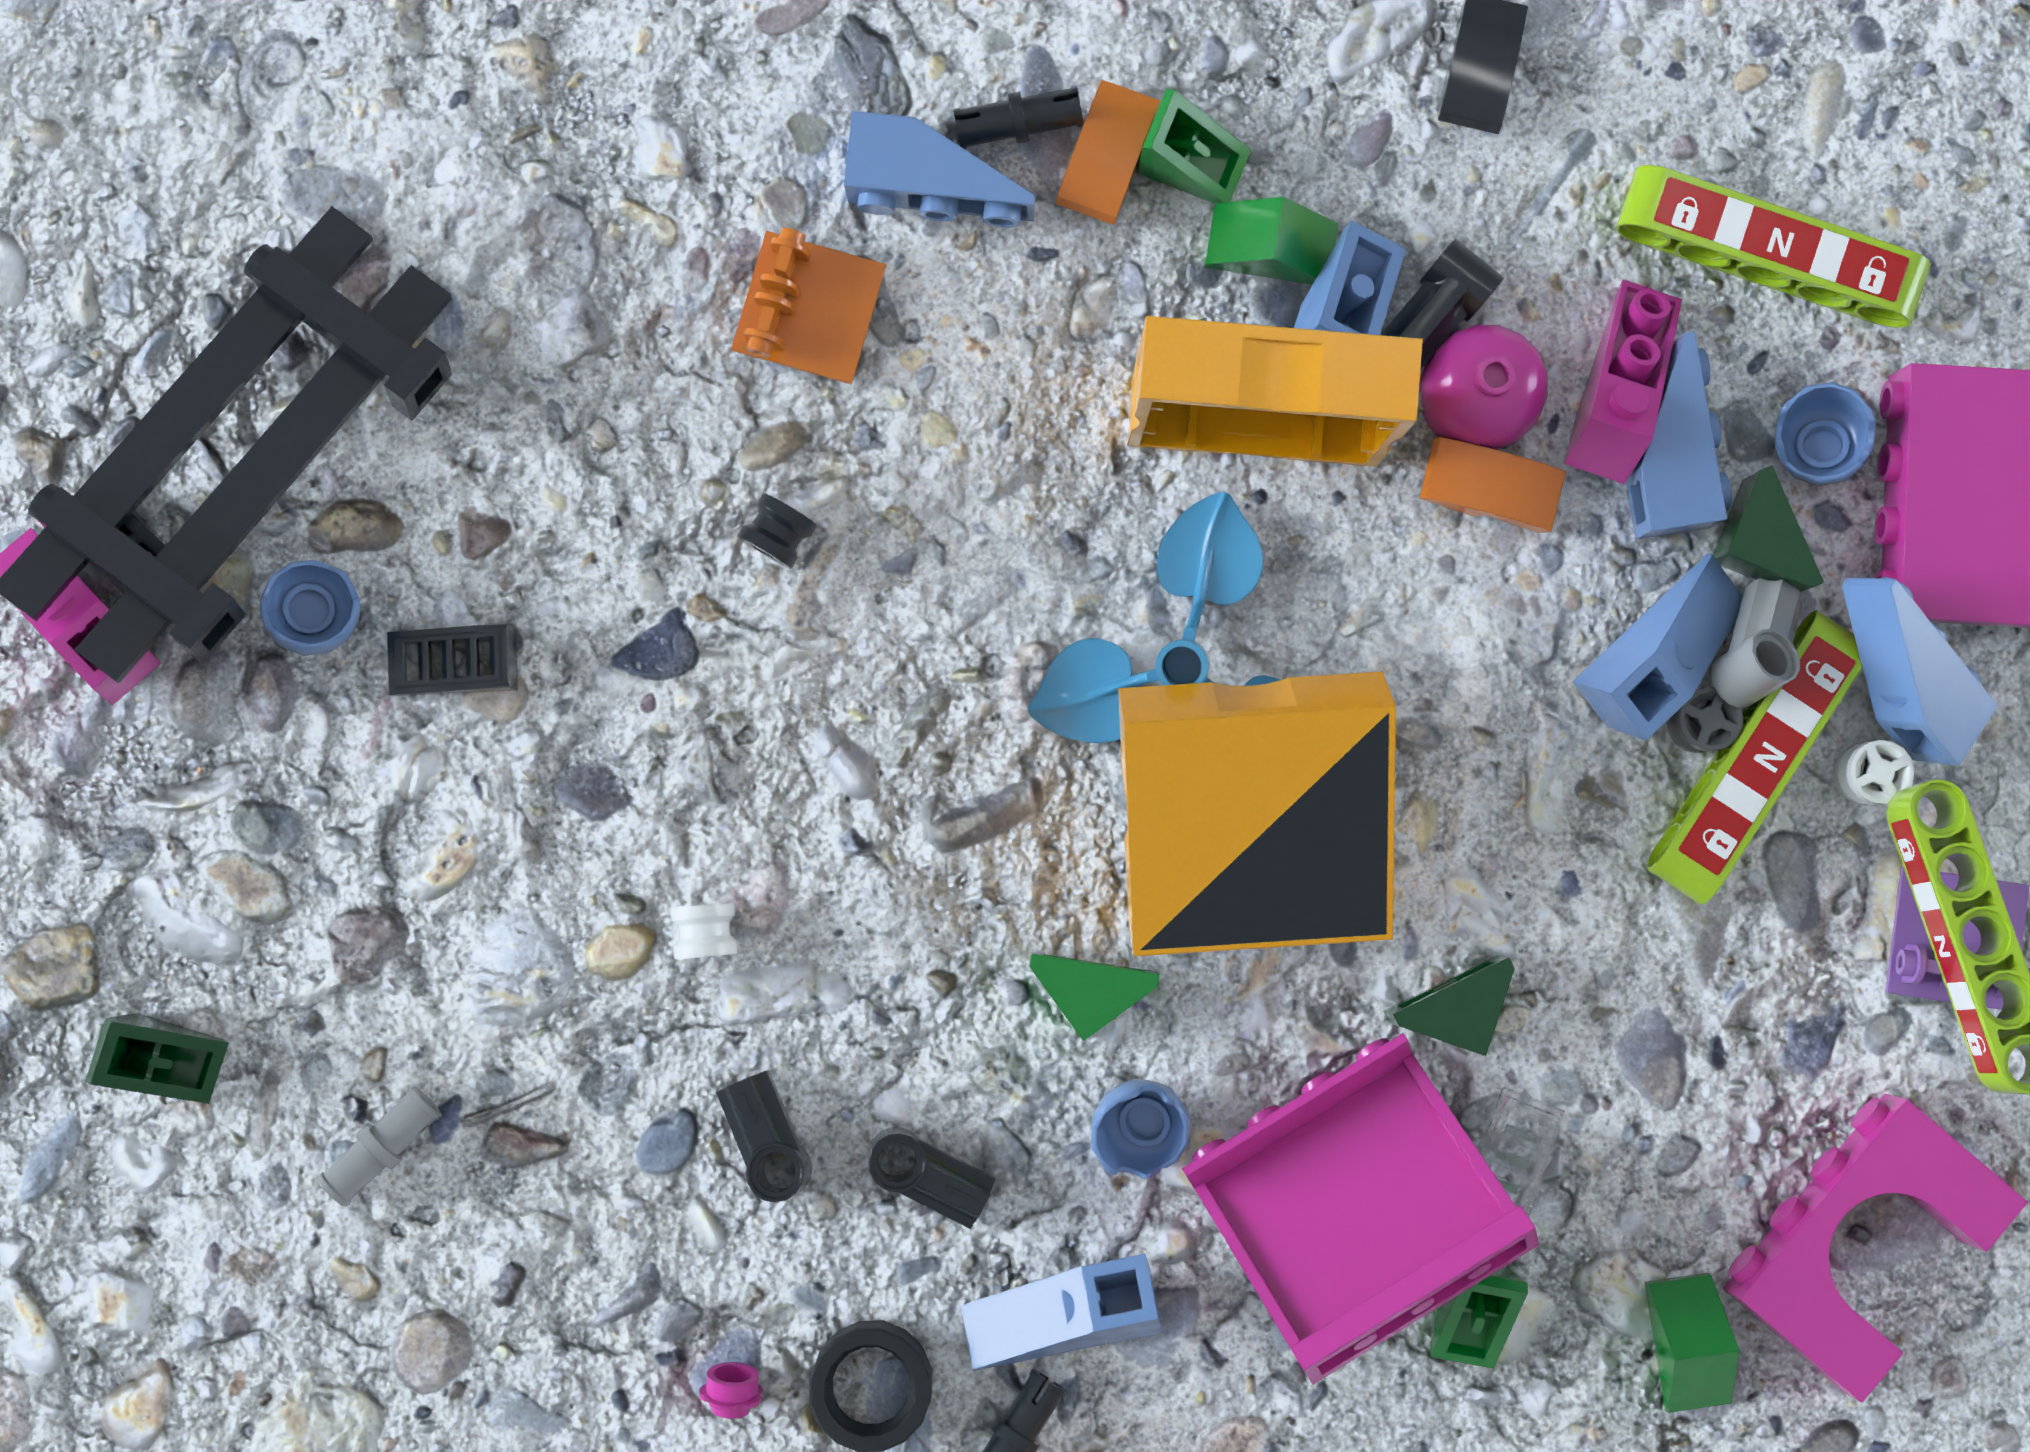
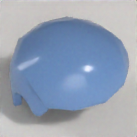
[1775,382,1876,486]
[260,560,360,656]
[1091,1079,1190,1179]

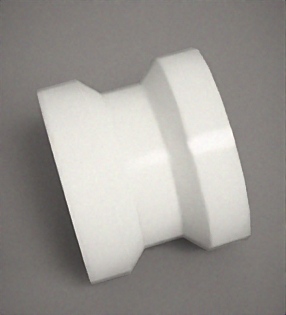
[1833,740,1914,805]
[670,902,738,959]

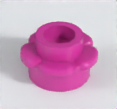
[699,1362,763,1419]

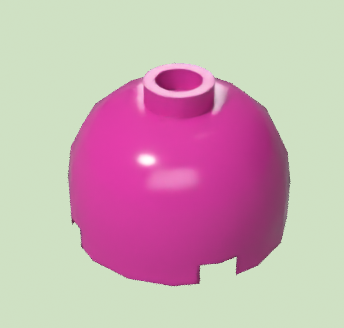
[1419,325,1548,450]

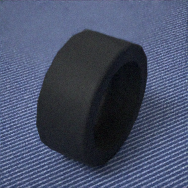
[809,1320,932,1452]

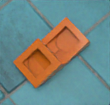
[1055,80,1160,225]
[1419,437,1566,533]

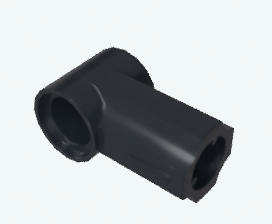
[1381,238,1504,371]
[716,1070,813,1203]
[867,1127,996,1229]

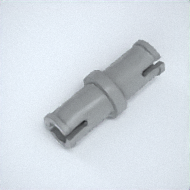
[317,1086,442,1207]

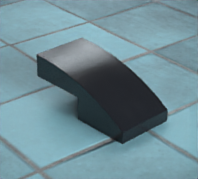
[1437,0,1528,134]

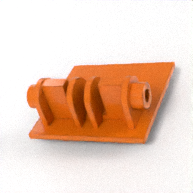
[731,228,887,385]

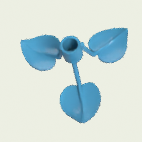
[1028,492,1280,743]

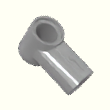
[1711,578,1802,708]

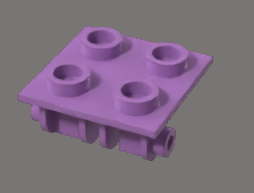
[1885,866,2030,1010]

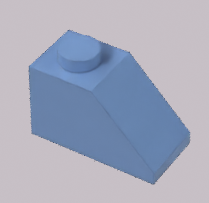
[1294,220,1406,335]

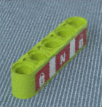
[1616,165,1931,328]
[1646,610,1862,905]
[1887,779,2030,1095]

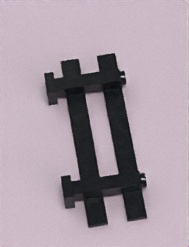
[0,206,452,684]

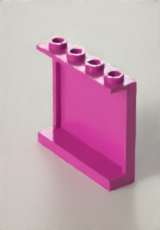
[1874,363,2030,628]
[1182,1033,1539,1385]

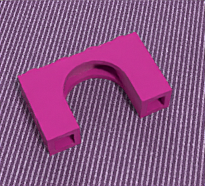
[1722,1094,2028,1403]

